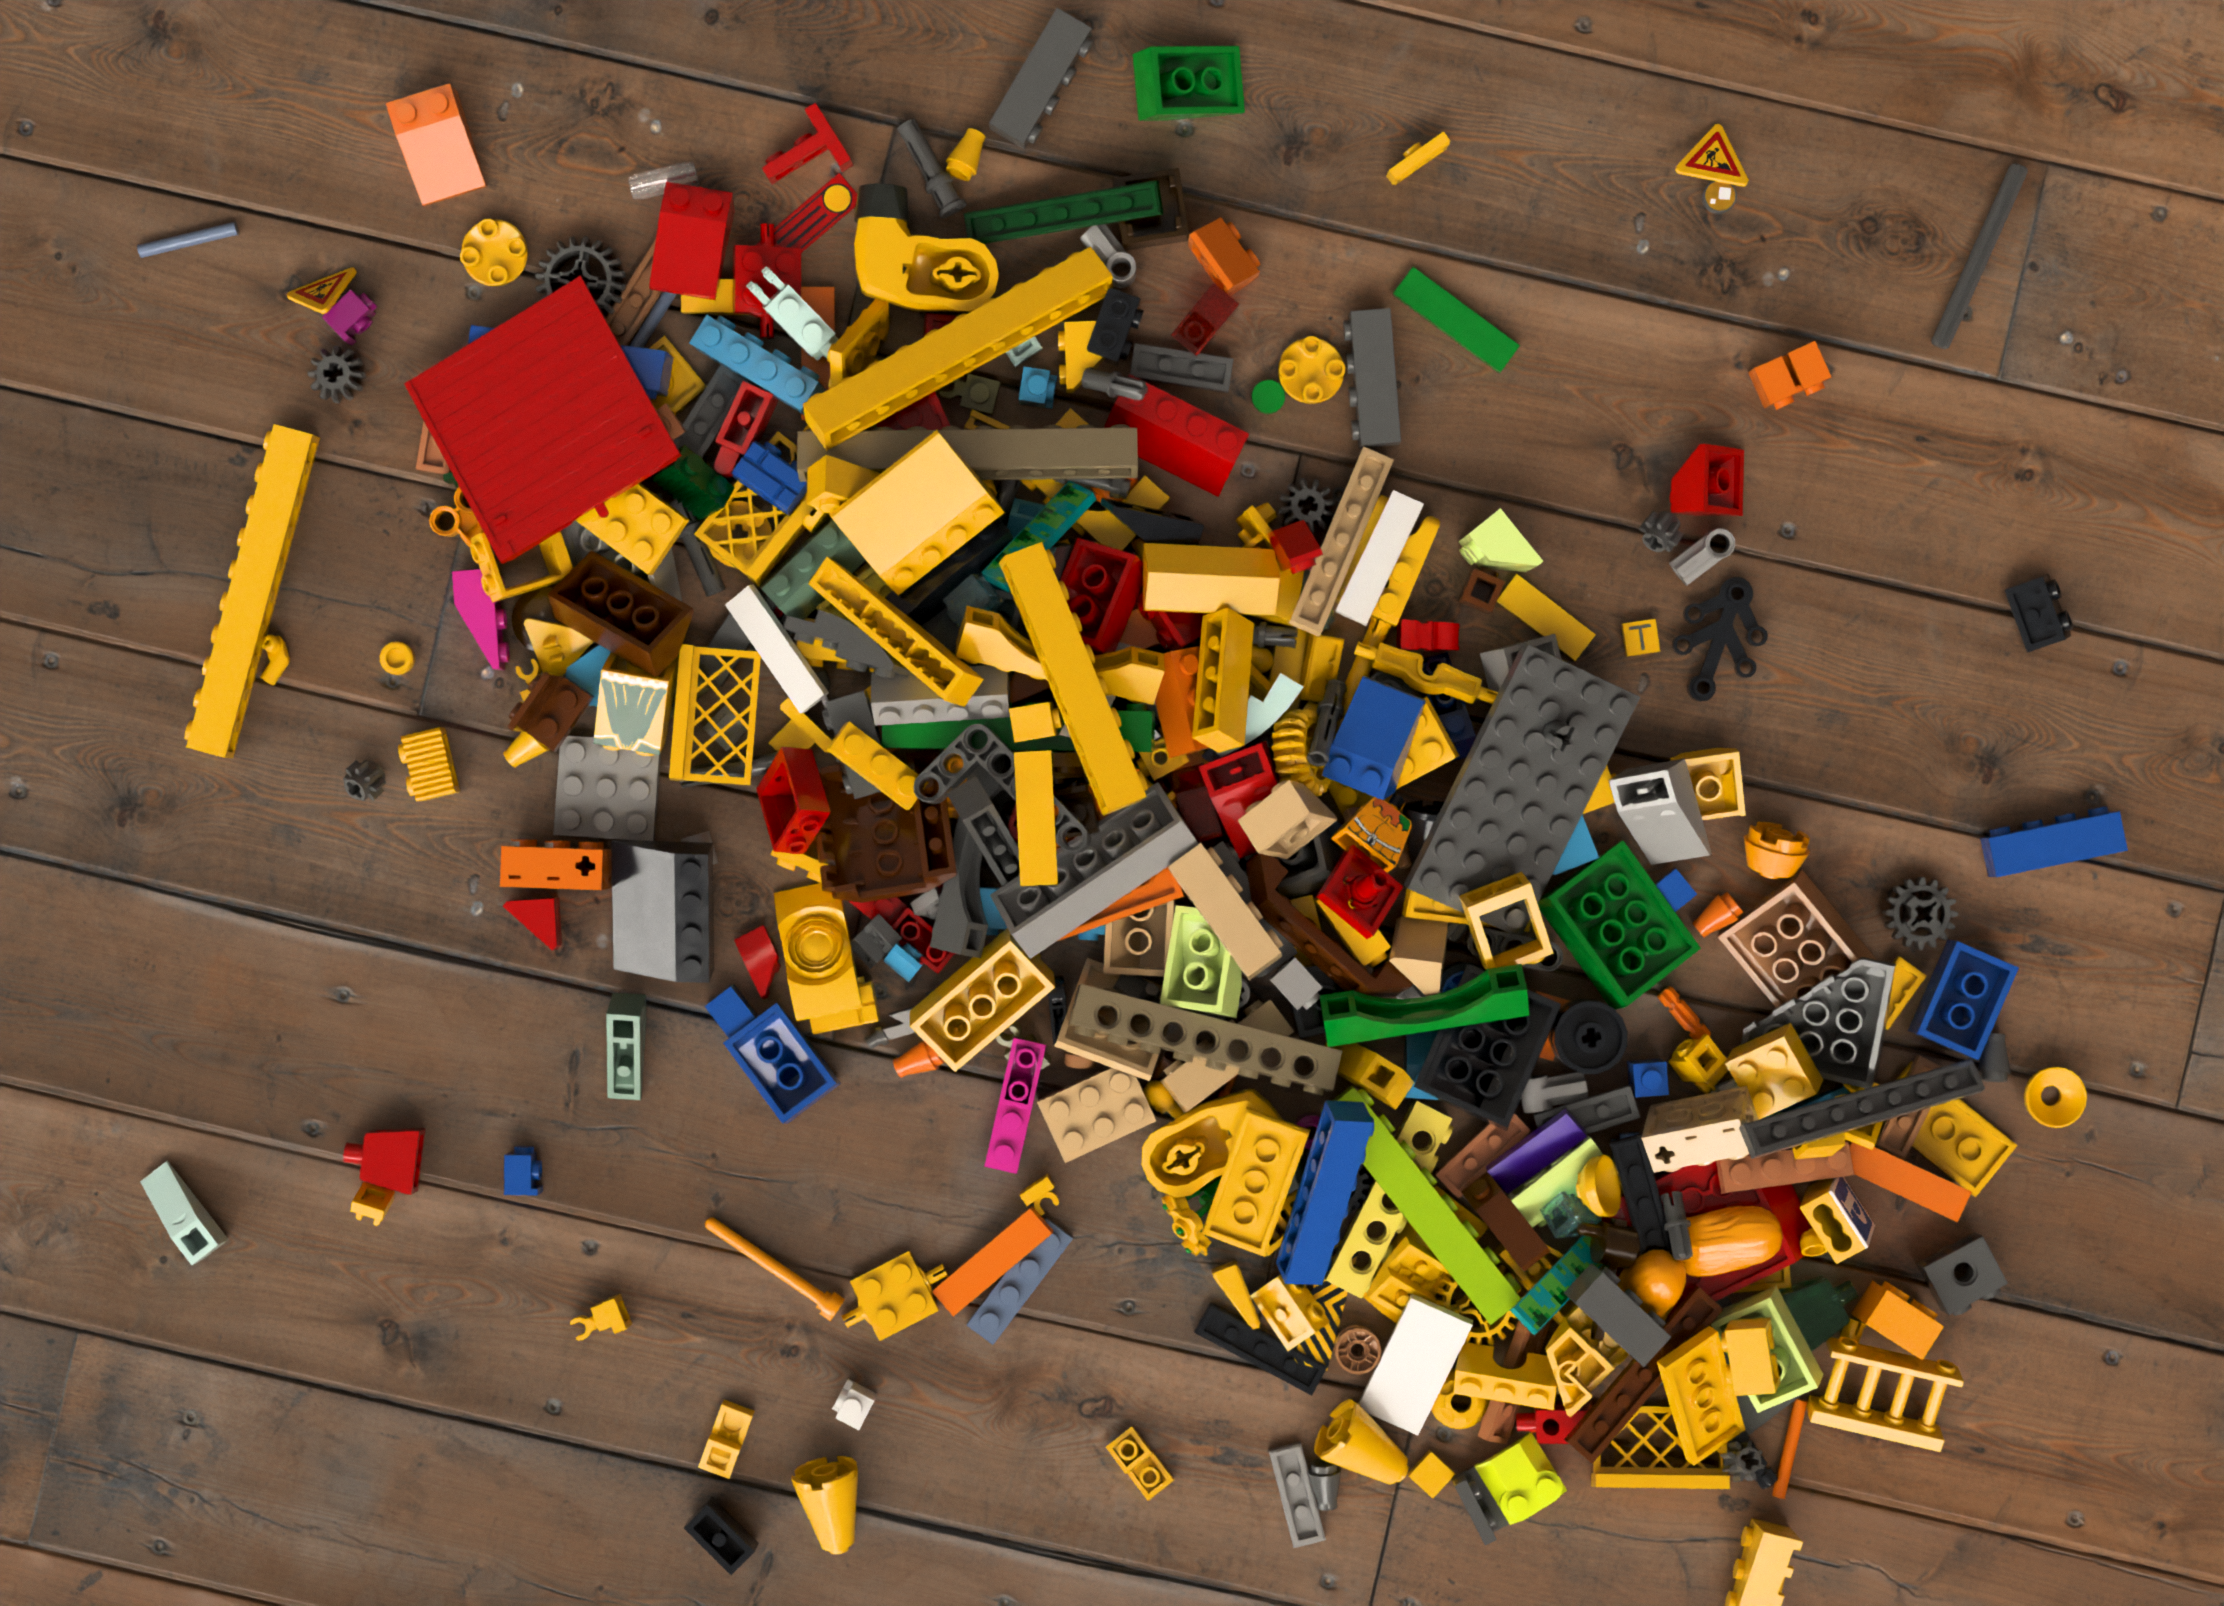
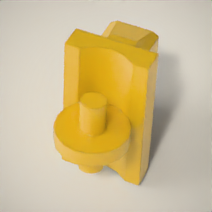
[1235,502,1277,549]

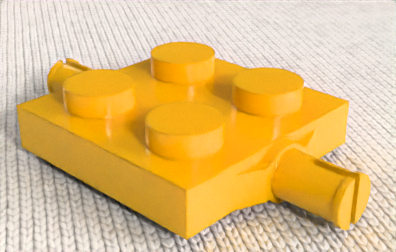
[842,1251,949,1341]

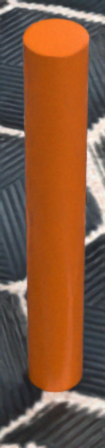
[1772,1398,1808,1499]

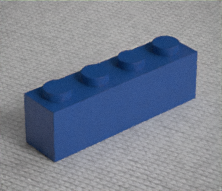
[1980,806,2128,877]

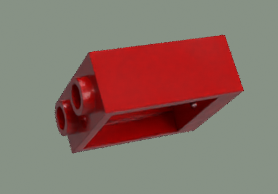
[756,747,831,854]

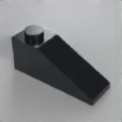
[1100,498,1204,545]

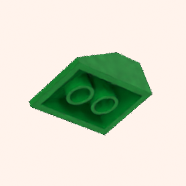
[1133,46,1245,121]

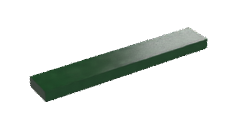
[963,180,1164,244]

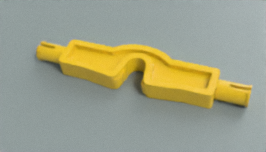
[1354,641,1498,704]

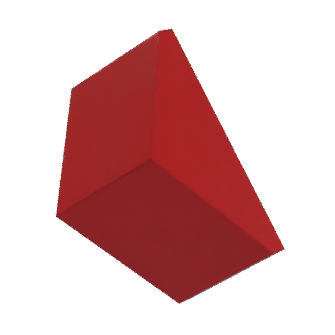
[503,897,562,951]

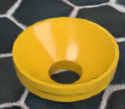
[2024,1067,2087,1128]
[1576,1155,1621,1217]
[1431,1368,1489,1429]

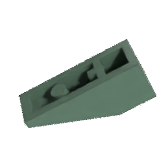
[606,993,646,1100]

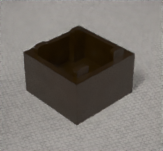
[1113,168,1189,251]

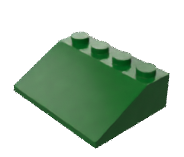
[1538,840,1701,1010]

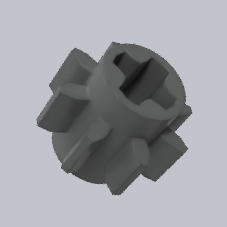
[1639,511,1684,552]
[343,760,386,801]
[1720,1440,1765,1482]

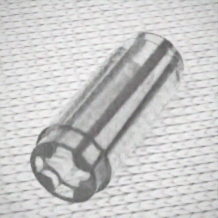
[628,161,699,200]

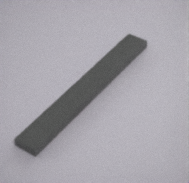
[1739,1059,1985,1159]

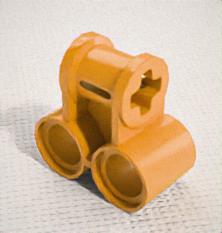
[429,487,490,547]

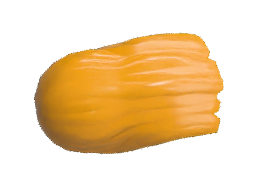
[1681,1206,1783,1277]
[1617,1250,1686,1321]

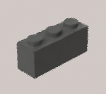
[822,690,882,799]
[1564,1263,1671,1367]

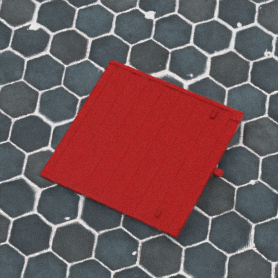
[404,276,682,564]

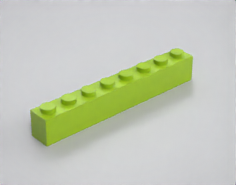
[1320,1085,1521,1325]

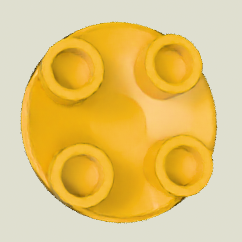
[460,219,528,286]
[1278,336,1345,404]

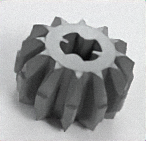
[307,346,366,404]
[1279,478,1335,534]

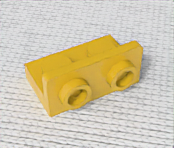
[1250,1274,1330,1351]

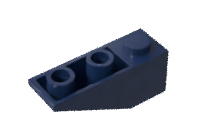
[1422,652,1476,763]

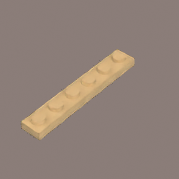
[1288,446,1394,637]

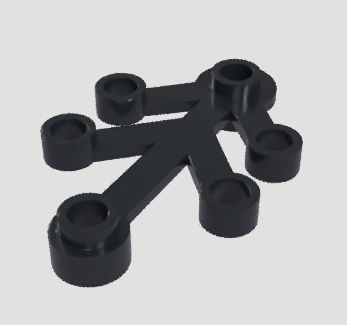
[1672,577,1768,702]

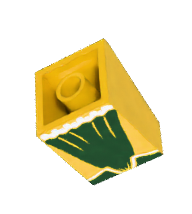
[593,652,679,756]

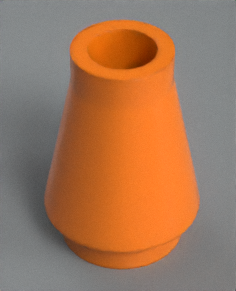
[1692,892,1743,938]
[893,1040,945,1078]

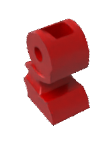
[1396,619,1460,652]

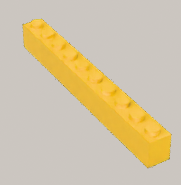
[803,246,1113,451]
[185,424,320,758]

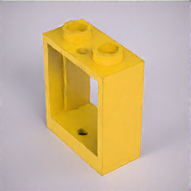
[470,531,573,603]
[1459,871,1553,970]
[1313,881,1391,968]

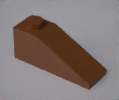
[1461,1172,1550,1272]

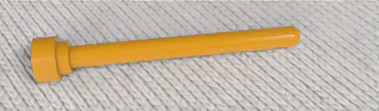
[705,1217,845,1321]

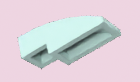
[1217,673,1303,757]

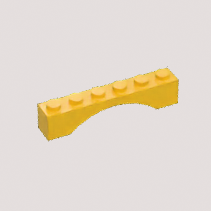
[955,606,1165,705]

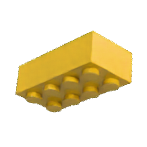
[910,928,1055,1072]

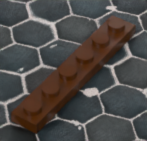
[1564,1285,1723,1464]

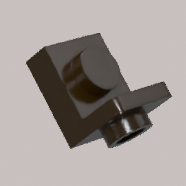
[1055,782,1100,838]

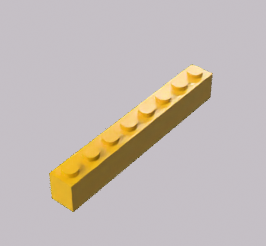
[999,542,1148,816]

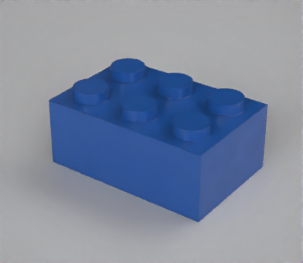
[1908,939,2019,1060]

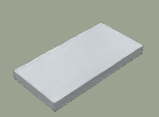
[1358,1294,1473,1435]

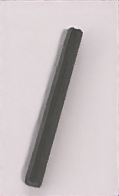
[1931,163,2028,350]

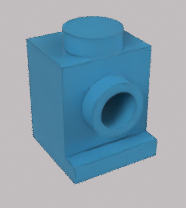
[1018,366,1057,409]

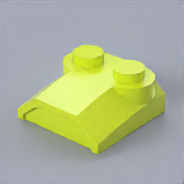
[1474,1433,1567,1525]

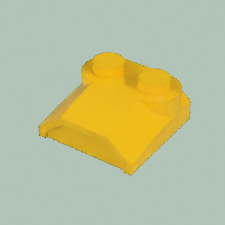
[1670,748,1746,820]

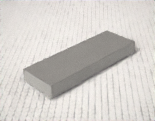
[1268,1441,1326,1548]

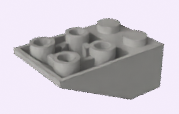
[1608,758,1712,865]

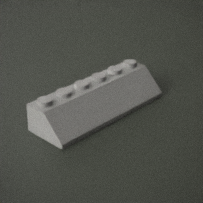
[990,782,1199,959]

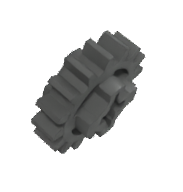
[1882,877,1958,950]

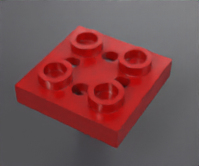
[1316,844,1403,939]

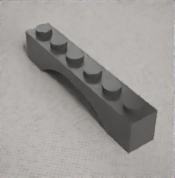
[930,755,1013,958]

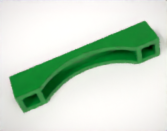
[1320,964,1530,1047]

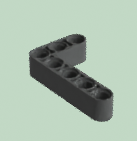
[913,724,1092,853]

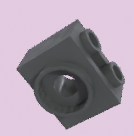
[1916,1232,2008,1316]

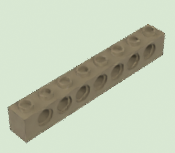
[1068,984,1342,1096]

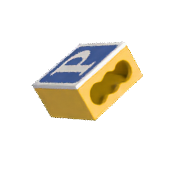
[1799,1177,1875,1264]

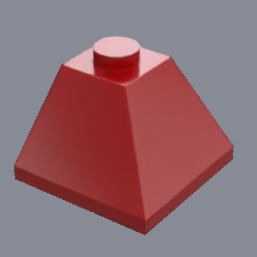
[1669,444,1744,516]

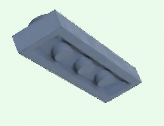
[966,1217,1073,1345]

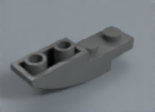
[783,610,910,680]

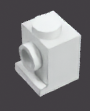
[832,1379,877,1430]

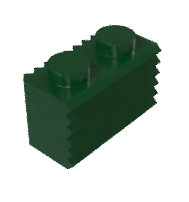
[652,444,735,520]

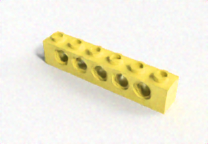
[1325,1098,1454,1299]

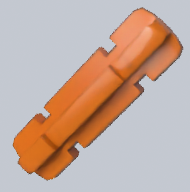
[1657,986,1711,1039]

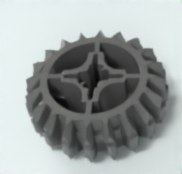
[535,236,626,315]

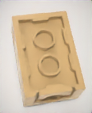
[1037,1066,1156,1163]
[1641,1086,1758,1173]

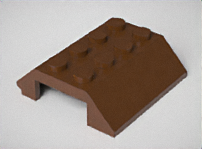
[816,749,957,903]

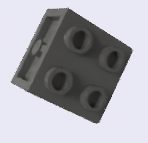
[1451,1459,1509,1546]

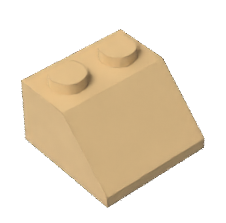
[1238,780,1338,859]

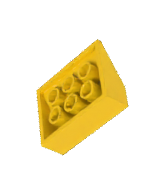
[829,430,1005,596]

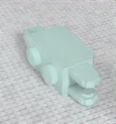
[746,266,839,361]

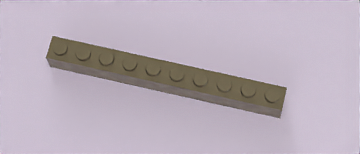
[797,424,1138,482]

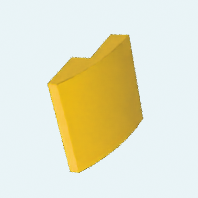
[1367,1236,1453,1316]

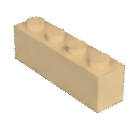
[1168,843,1283,980]
[1160,999,1294,1113]

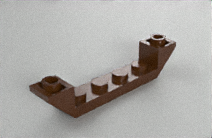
[1246,853,1413,997]

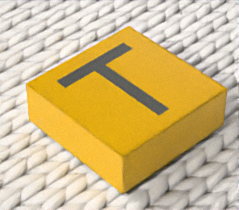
[1621,619,1660,657]

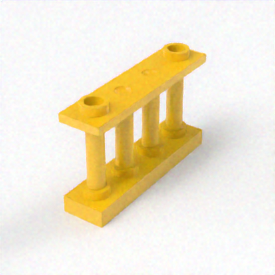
[1806,1337,1964,1452]

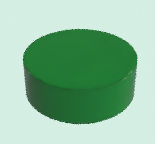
[1251,380,1285,414]

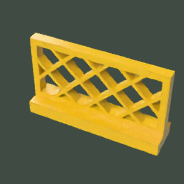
[694,431,817,587]
[669,644,761,786]
[1591,1406,1730,1489]

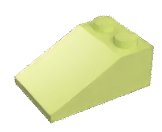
[1160,905,1242,1018]

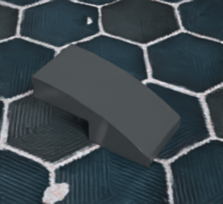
[851,914,902,969]

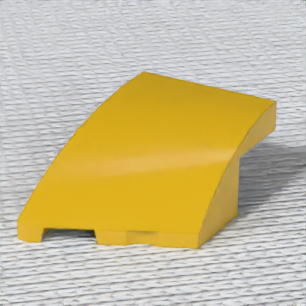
[1545,1305,1626,1418]

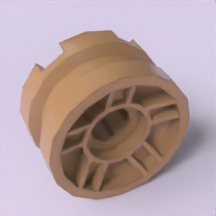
[1333,1324,1382,1375]

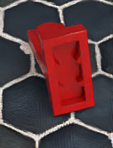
[762,102,853,185]

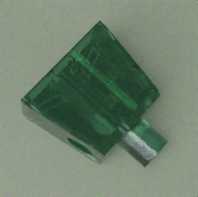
[1779,1276,1859,1352]

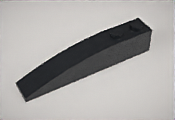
[858,518,1014,673]

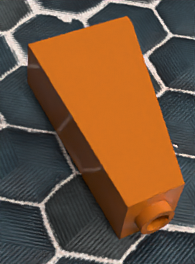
[1845,1140,1972,1222]

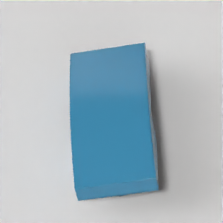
[883,942,924,982]

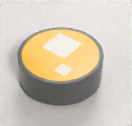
[1702,181,1737,214]

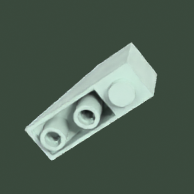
[140,1161,229,1265]

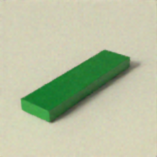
[1392,267,1520,373]

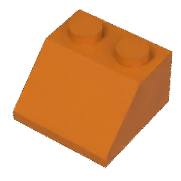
[1188,217,1261,300]

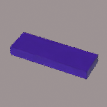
[1486,1108,1587,1194]

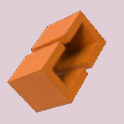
[1748,341,1831,410]

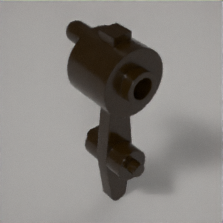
[1577,1218,1640,1341]

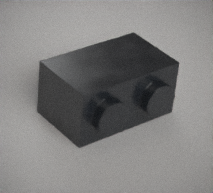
[684,1497,759,1575]

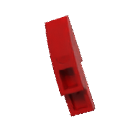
[849,897,955,974]

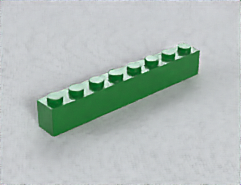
[882,702,1155,752]

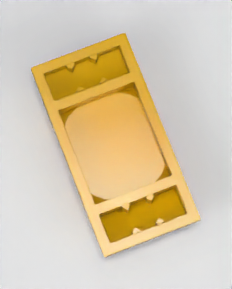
[774,883,863,1021]

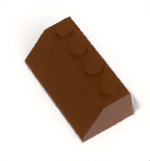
[547,550,694,678]

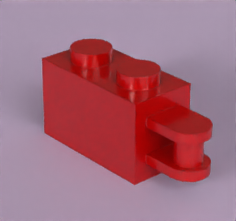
[714,381,779,478]

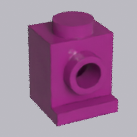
[322,290,378,346]

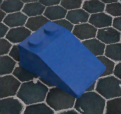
[1322,676,1426,800]
[723,1003,841,1124]

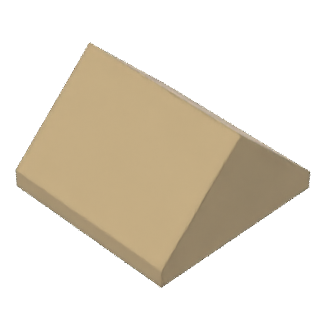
[1389,916,1448,996]

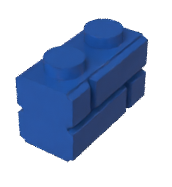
[732,441,807,516]

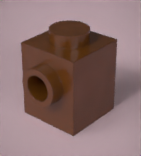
[1457,566,1505,614]

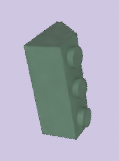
[760,517,866,620]

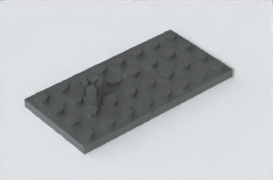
[1404,642,1640,936]

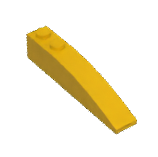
[808,557,984,707]

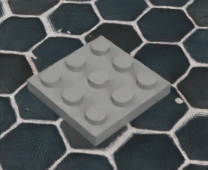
[553,736,661,841]

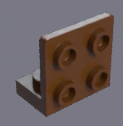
[507,671,594,752]

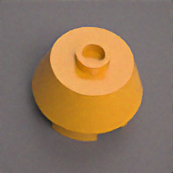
[1744,822,1810,879]

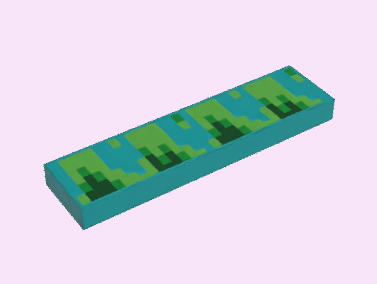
[981,481,1097,592]
[1510,1219,1603,1335]

